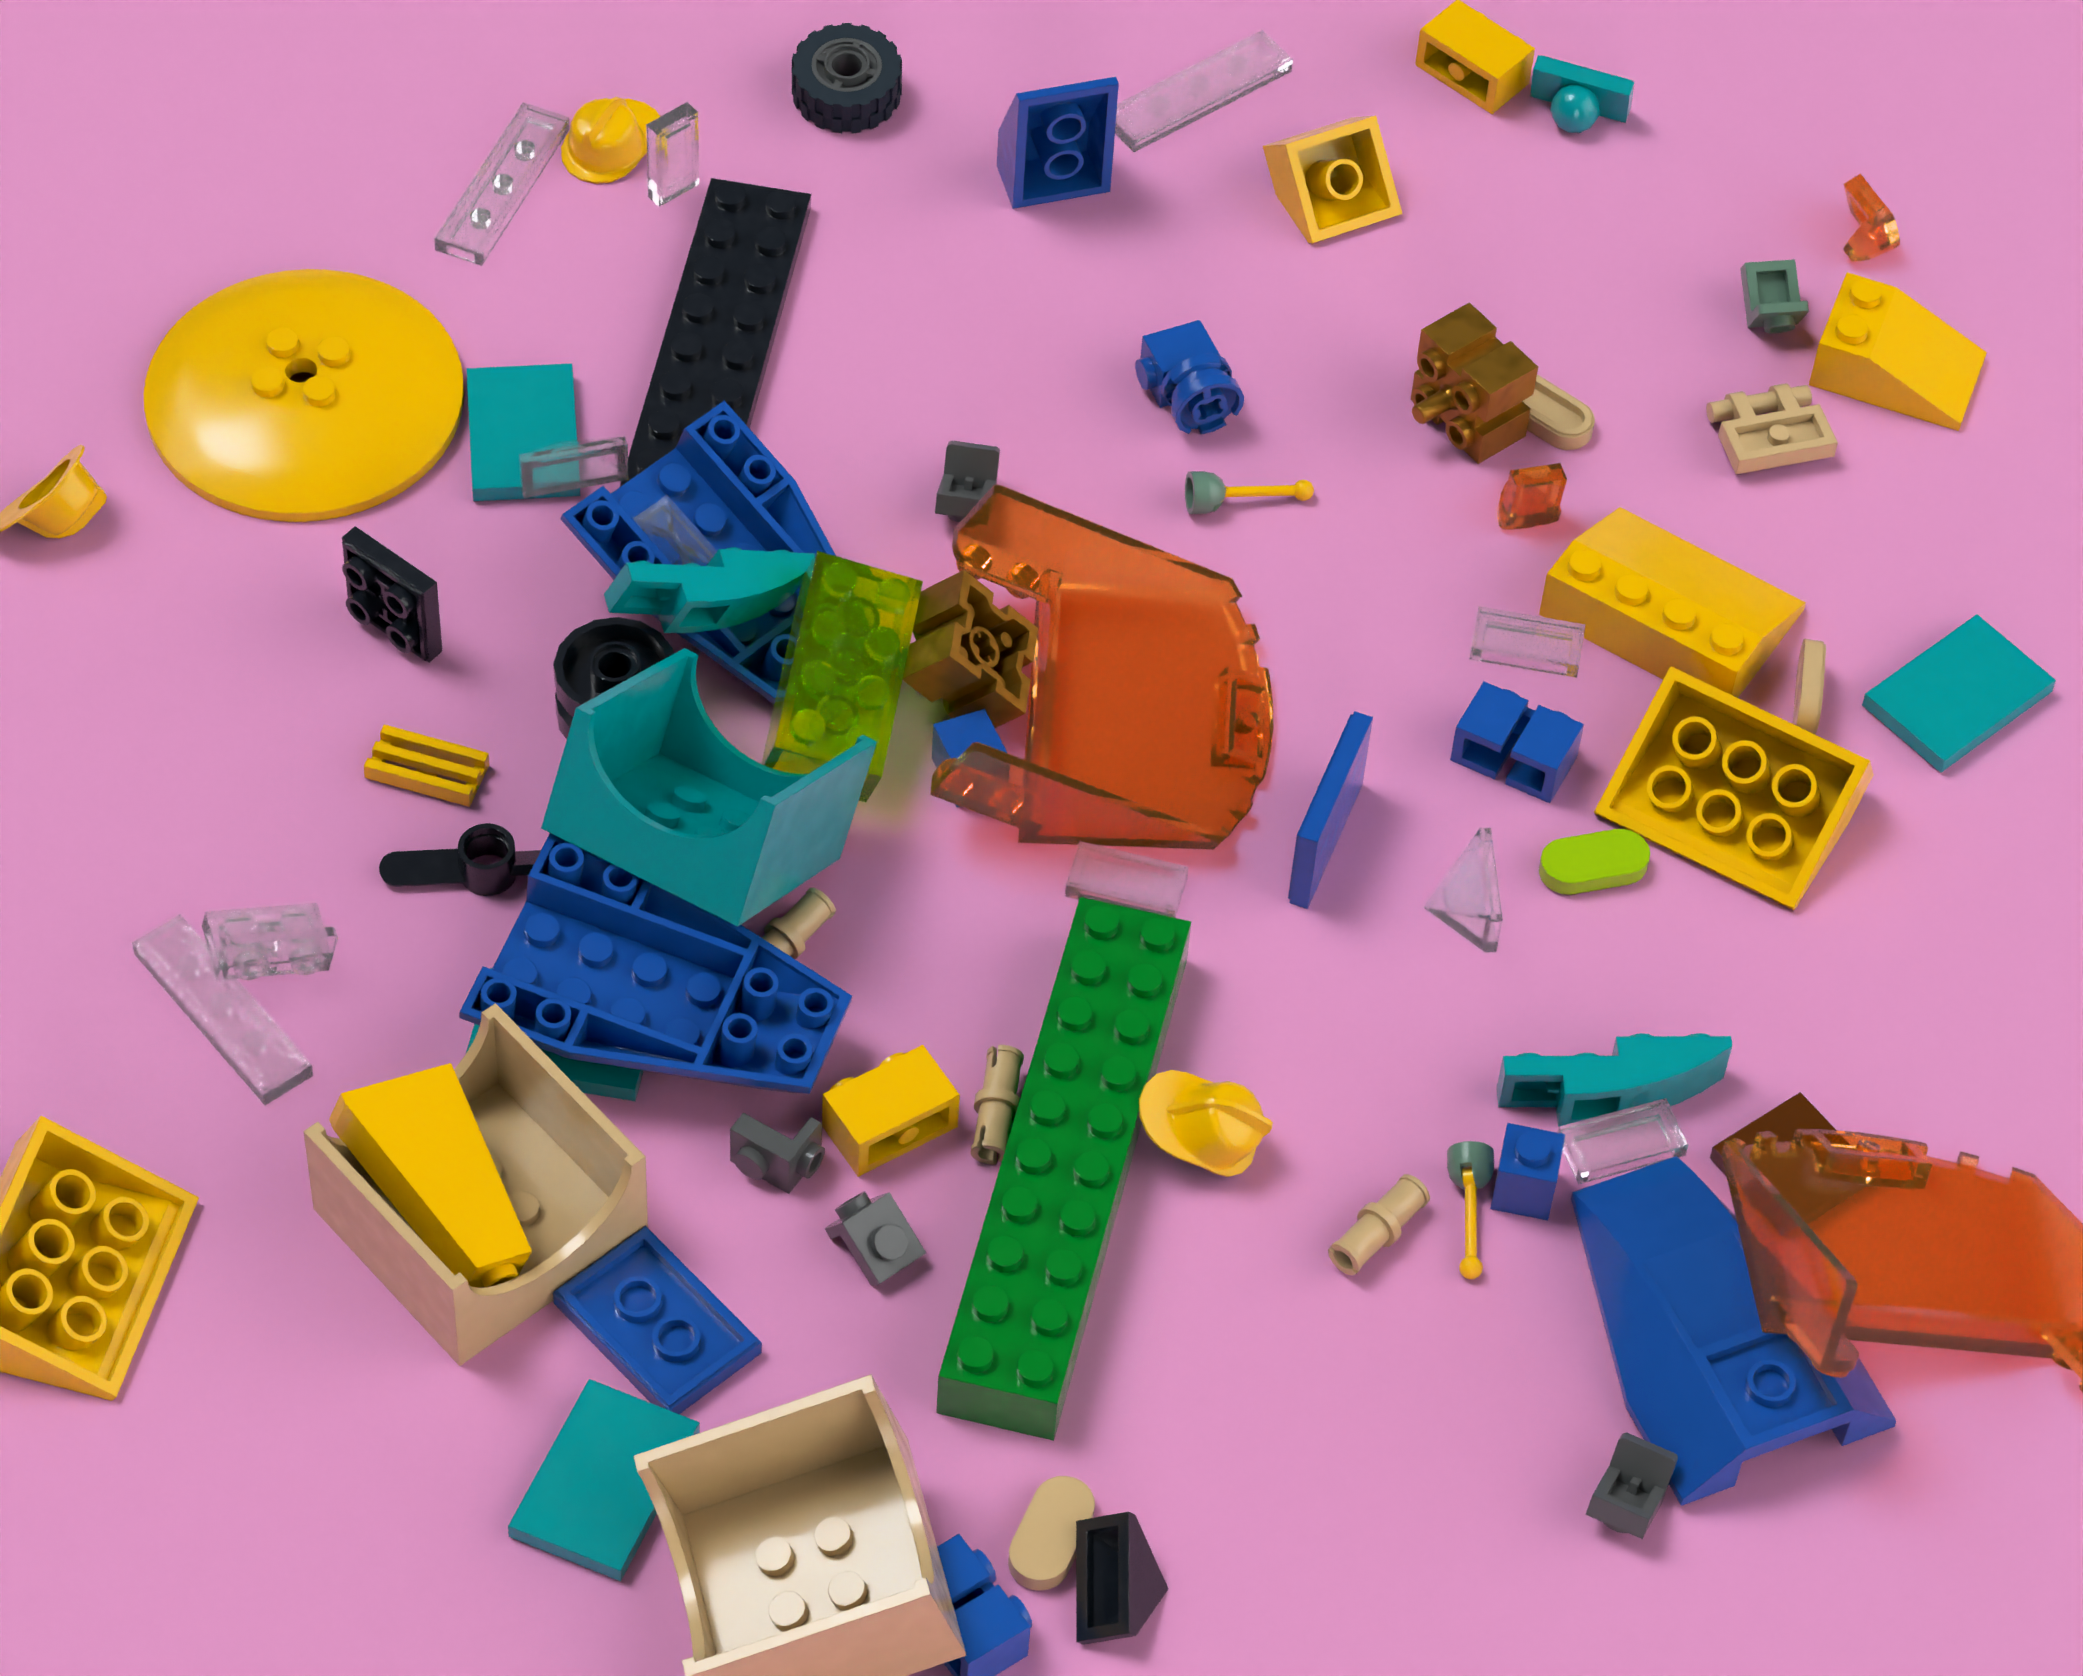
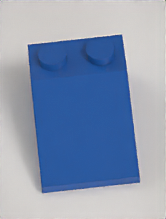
[997,77,1119,209]

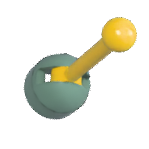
[1185,471,1314,514]
[1447,1141,1494,1279]

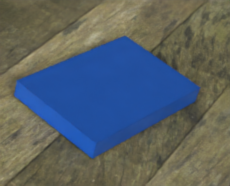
[1288,711,1373,909]
[553,1226,762,1414]

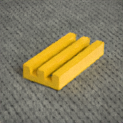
[364,724,490,807]

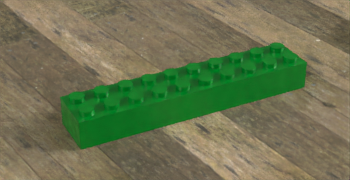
[936,897,1192,1441]

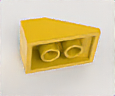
[1809,272,1987,431]

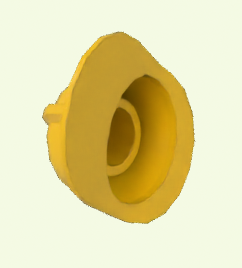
[561,97,663,184]
[0,445,107,538]
[1139,1070,1273,1177]

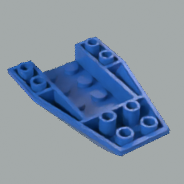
[560,400,898,734]
[459,833,852,1094]
[1571,1156,1896,1506]

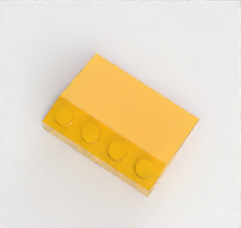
[1539,507,1806,698]
[1594,666,1874,910]
[0,1116,199,1401]

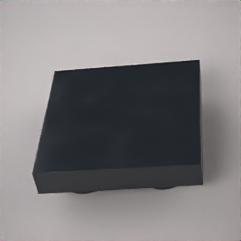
[342,526,442,663]

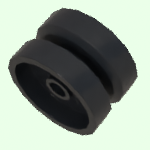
[553,617,674,739]

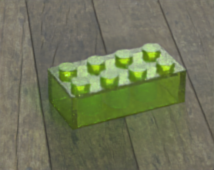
[761,551,923,802]

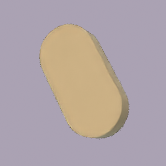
[1523,375,1595,450]
[1793,639,1826,735]
[1008,1476,1095,1591]

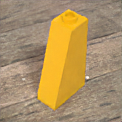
[329,1063,532,1288]

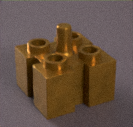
[1410,302,1538,464]
[902,570,1038,728]

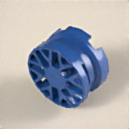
[1161,353,1244,435]

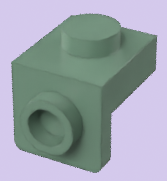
[1740,259,1809,333]

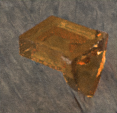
[1843,173,1900,261]
[1497,463,1567,530]

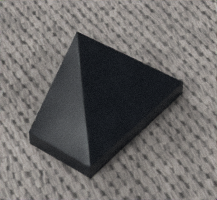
[1076,1512,1168,1645]

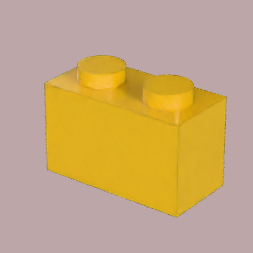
[1415,0,1535,114]
[822,1045,960,1177]

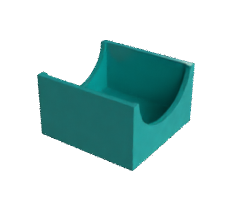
[541,648,877,927]

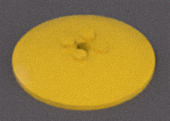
[143,269,464,522]

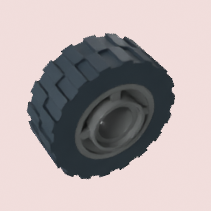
[791,23,902,134]

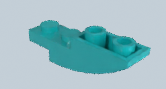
[604,547,817,633]
[1496,1033,1732,1127]

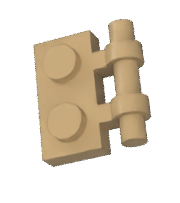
[1706,383,1838,474]

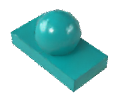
[1530,55,1634,133]

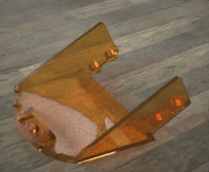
[930,484,1274,850]
[1721,1129,2083,1392]

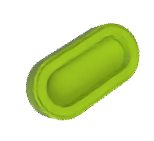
[1539,829,1650,895]

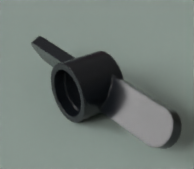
[379,823,541,896]

